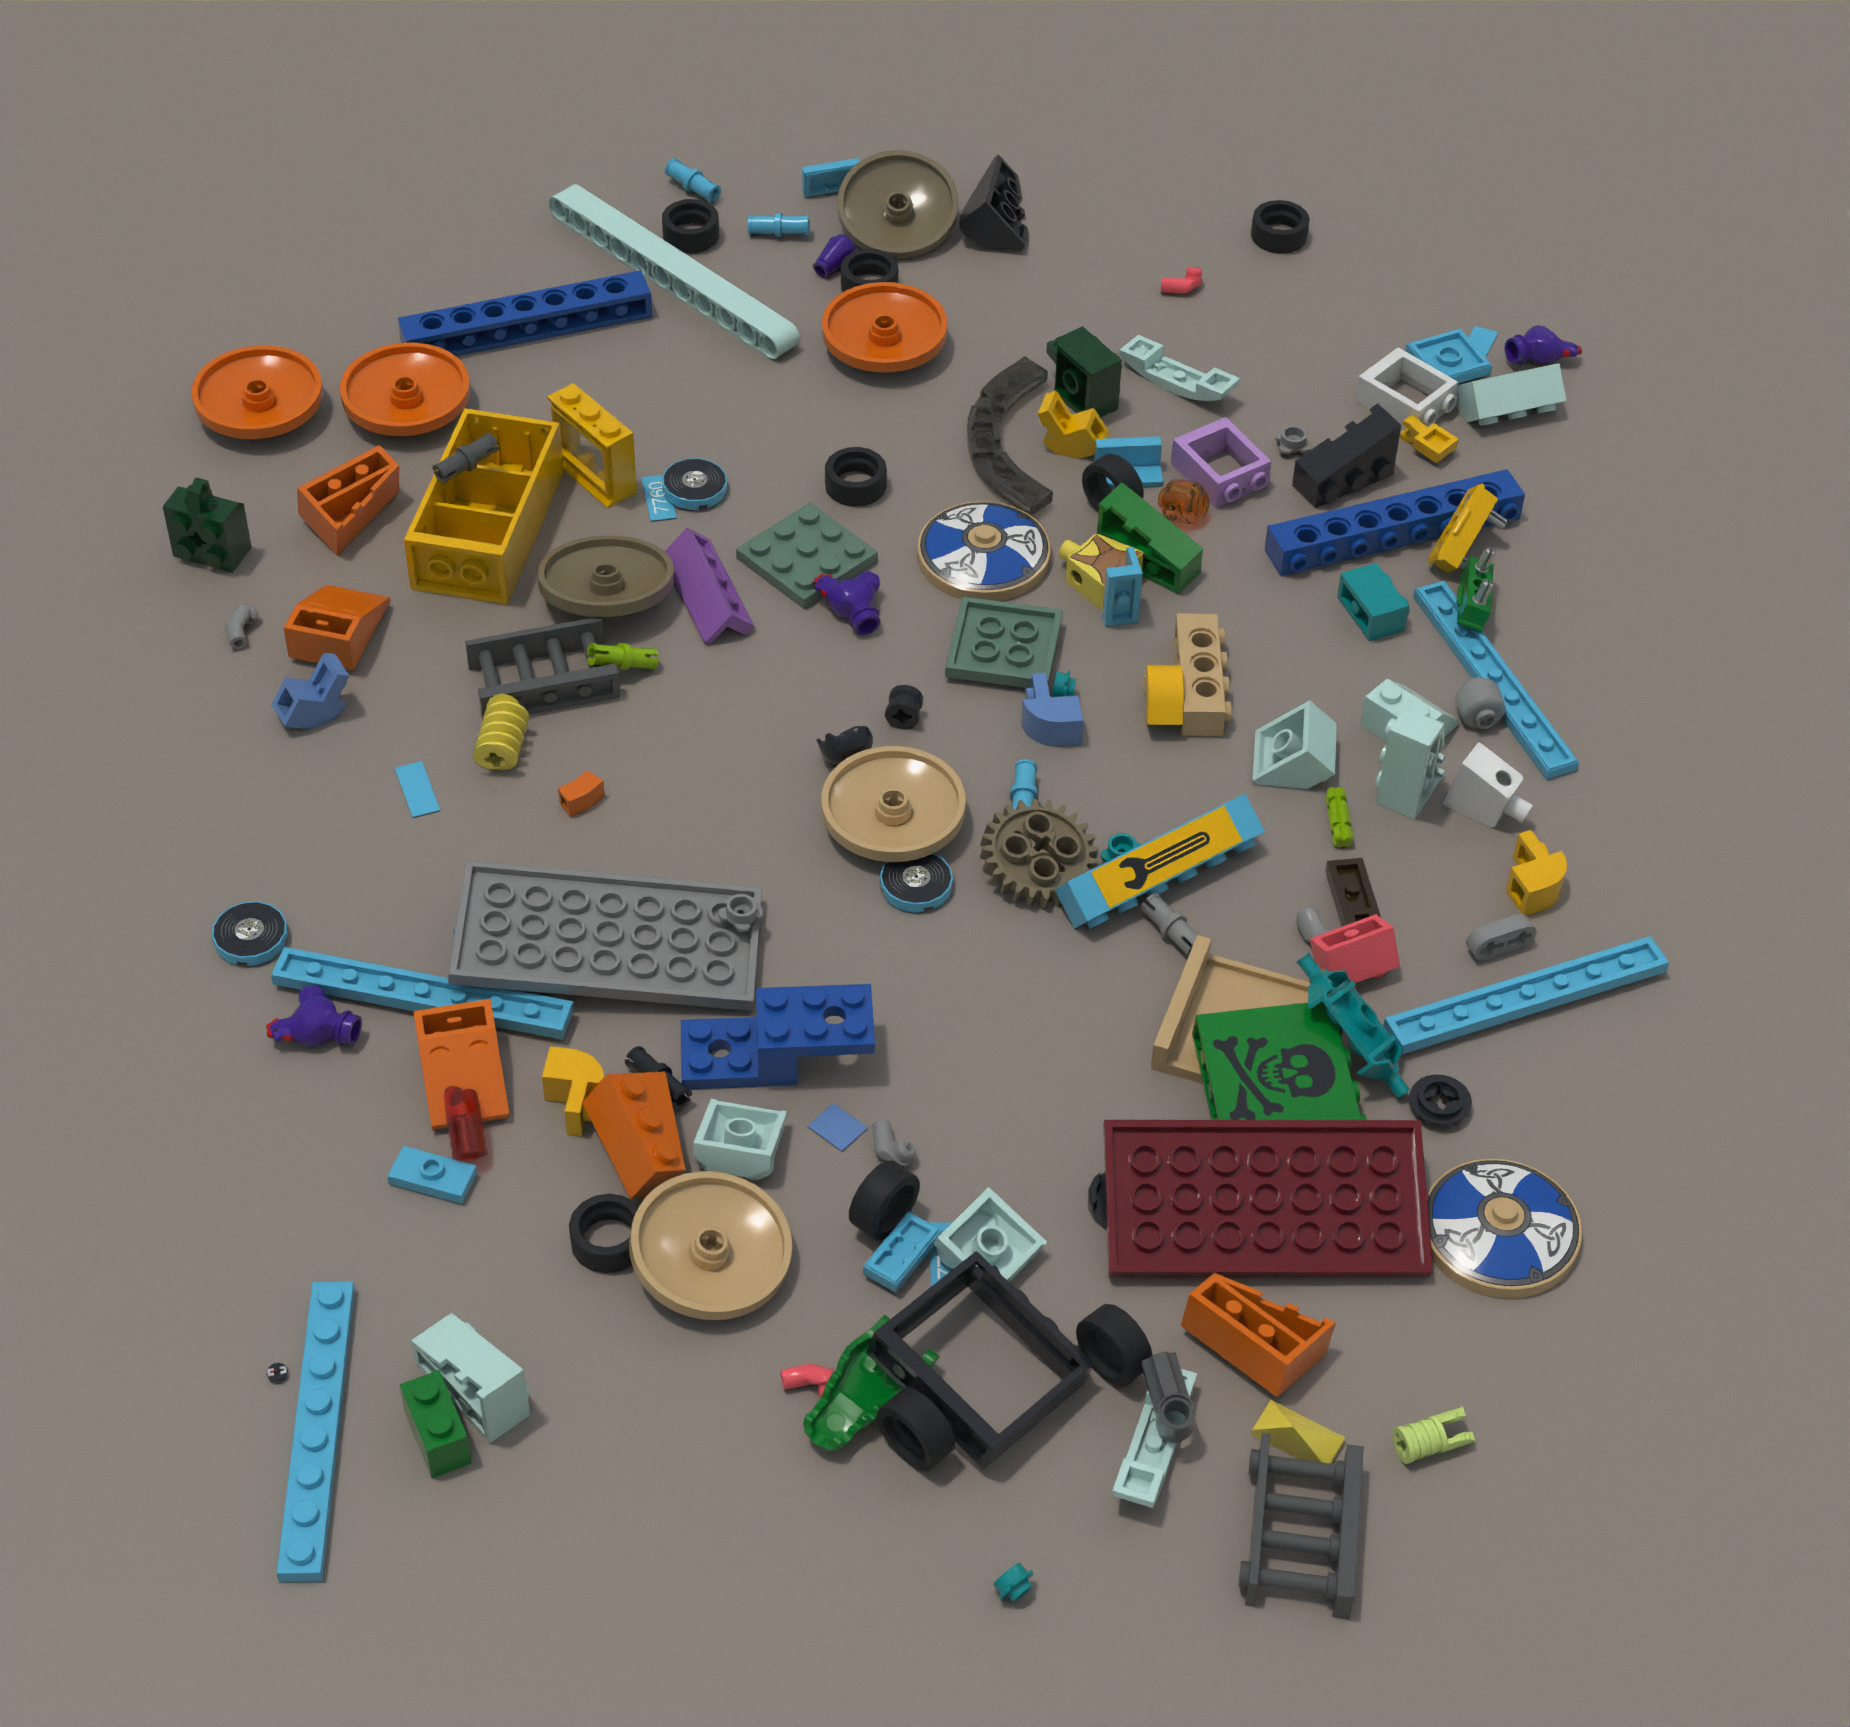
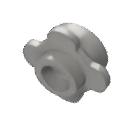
[1275,425,1311,455]
[718,894,763,932]

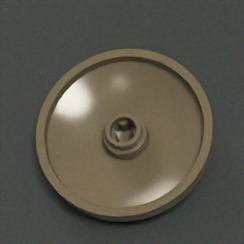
[838,150,958,259]
[538,536,674,617]

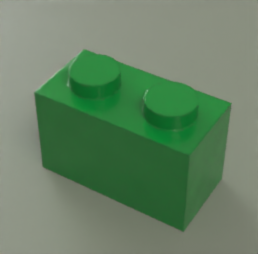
[399,1370,472,1478]

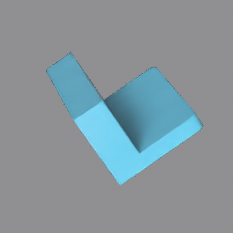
[1094,436,1163,489]
[1102,547,1143,627]

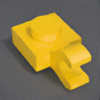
[1400,415,1459,463]

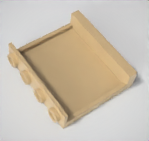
[1151,935,1323,1084]

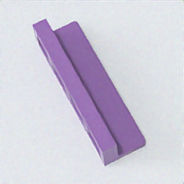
[665,528,755,644]

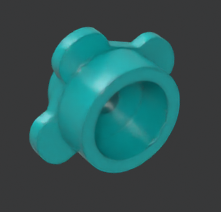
[1101,833,1141,862]

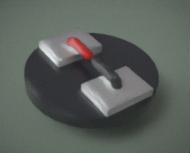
[267,1363,288,1382]

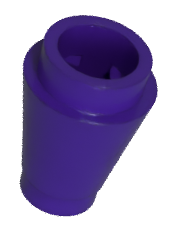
[813,234,856,278]

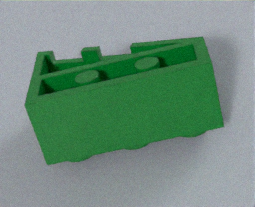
[1097,482,1203,595]

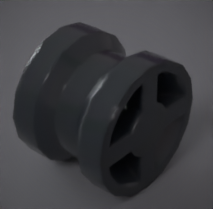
[885,685,924,729]

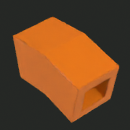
[558,770,605,817]

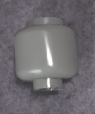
[1455,677,1506,729]

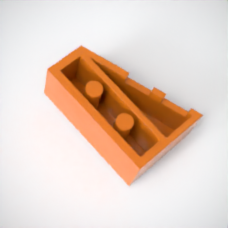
[297,445,399,556]
[582,1072,686,1199]
[1181,1273,1336,1397]

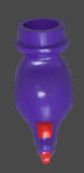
[1504,325,1582,364]
[814,571,881,635]
[266,985,362,1047]

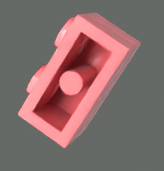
[1310,914,1400,983]

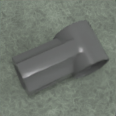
[1141,1351,1196,1442]

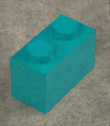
[1337,563,1410,641]

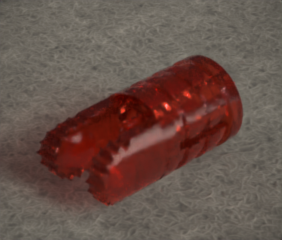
[443,1086,488,1161]

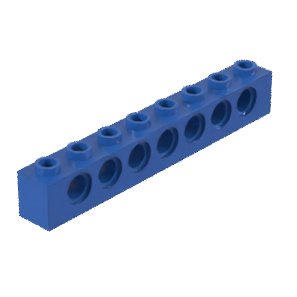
[398,270,652,356]
[1264,469,1525,576]

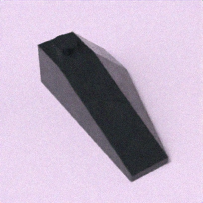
[958,154,1029,250]

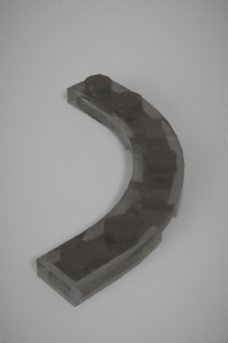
[967,356,1053,516]

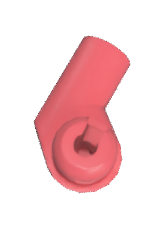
[1161,267,1203,294]
[780,1363,835,1397]

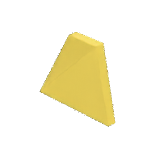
[1251,1400,1346,1463]

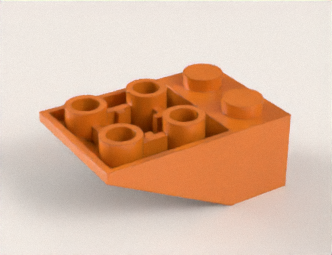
[283,585,391,671]
[413,999,510,1130]

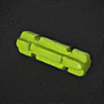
[1326,786,1353,848]

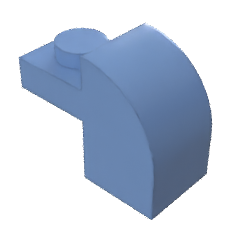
[271,653,349,729]
[1021,672,1083,746]

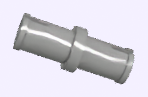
[1141,893,1198,957]

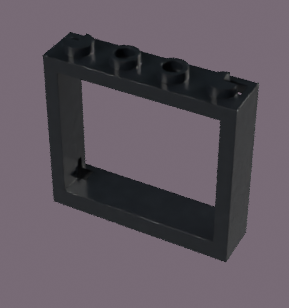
[866,1251,1094,1469]

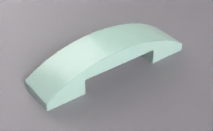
[1119,335,1240,401]
[1112,1369,1197,1508]

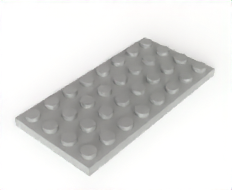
[448,860,762,1011]

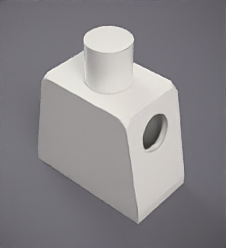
[1442,742,1534,828]

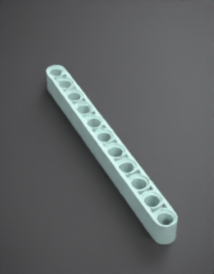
[548,184,800,359]

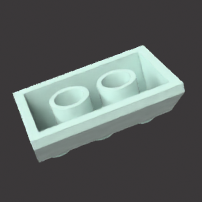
[1456,363,1567,426]

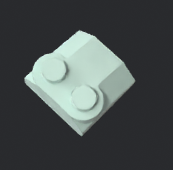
[693,1098,787,1180]
[933,1187,1047,1283]

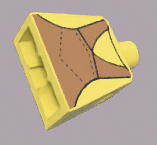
[1059,534,1144,611]

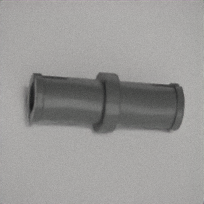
[432,433,500,484]

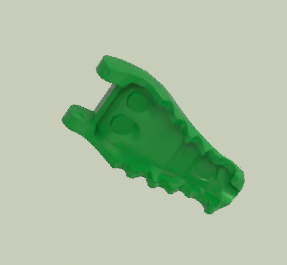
[803,1315,940,1451]

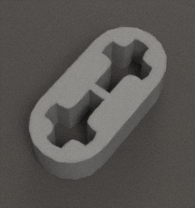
[1466,914,1537,961]

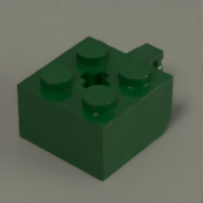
[1046,326,1122,418]
[163,477,252,573]

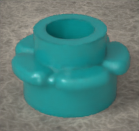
[1051,670,1076,697]
[993,1562,1033,1603]

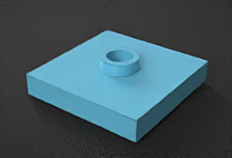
[1405,328,1492,384]

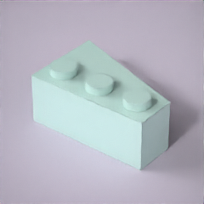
[1375,707,1445,820]
[411,1313,530,1444]

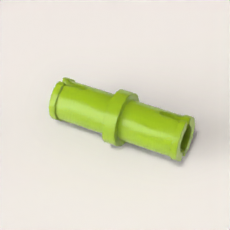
[587,643,659,671]

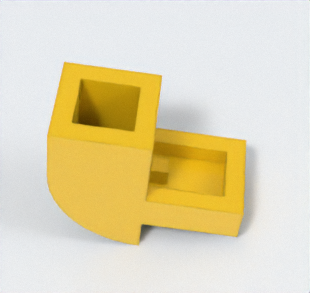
[1037,391,1109,459]
[1143,665,1184,725]
[1506,830,1567,916]
[542,1046,604,1136]

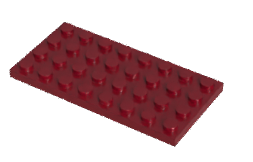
[1103,1120,1433,1277]

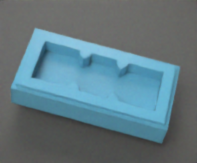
[802,158,860,198]
[387,1146,478,1204]
[863,1211,942,1293]

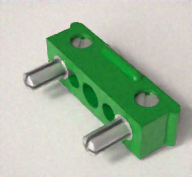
[1456,547,1496,632]

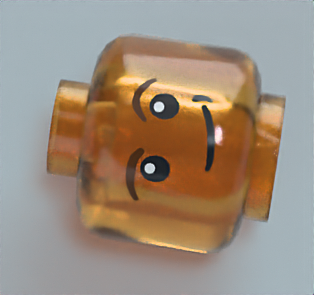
[1158,479,1209,524]

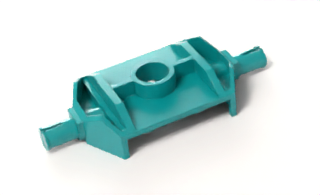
[1296,953,1410,1099]

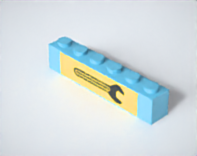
[1054,793,1265,929]

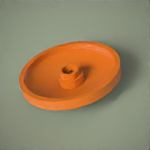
[822,282,947,373]
[340,342,470,436]
[191,345,323,439]

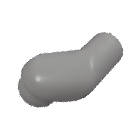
[225,603,258,650]
[1296,907,1332,943]
[872,1120,916,1167]

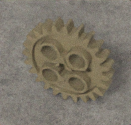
[980,799,1099,908]

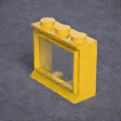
[547,383,637,508]

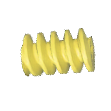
[473,693,530,770]

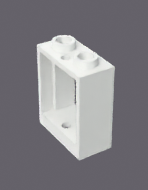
[1355,347,1458,430]

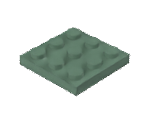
[736,502,878,609]
[945,596,1063,688]

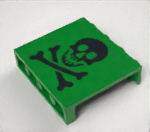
[1192,1001,1367,1120]

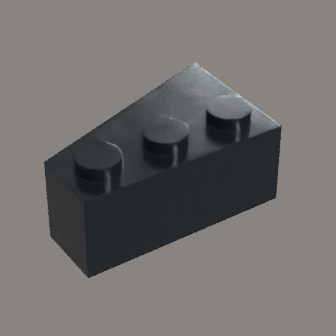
[1292,403,1401,508]

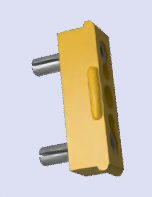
[1427,483,1507,573]

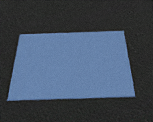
[807,1103,868,1151]

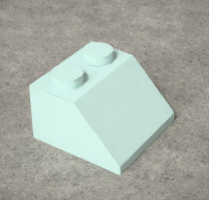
[1360,679,1459,743]
[1252,700,1337,789]

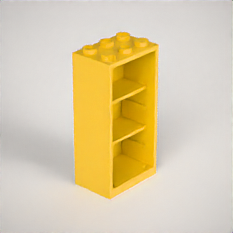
[404,408,564,605]

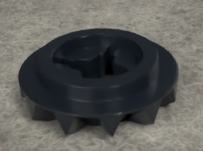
[1409,1075,1472,1129]

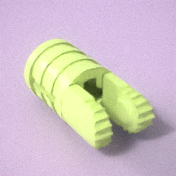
[1392,1406,1476,1464]

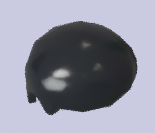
[816,726,873,767]

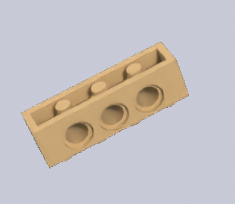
[1174,613,1232,737]

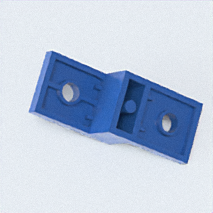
[681,984,875,1089]

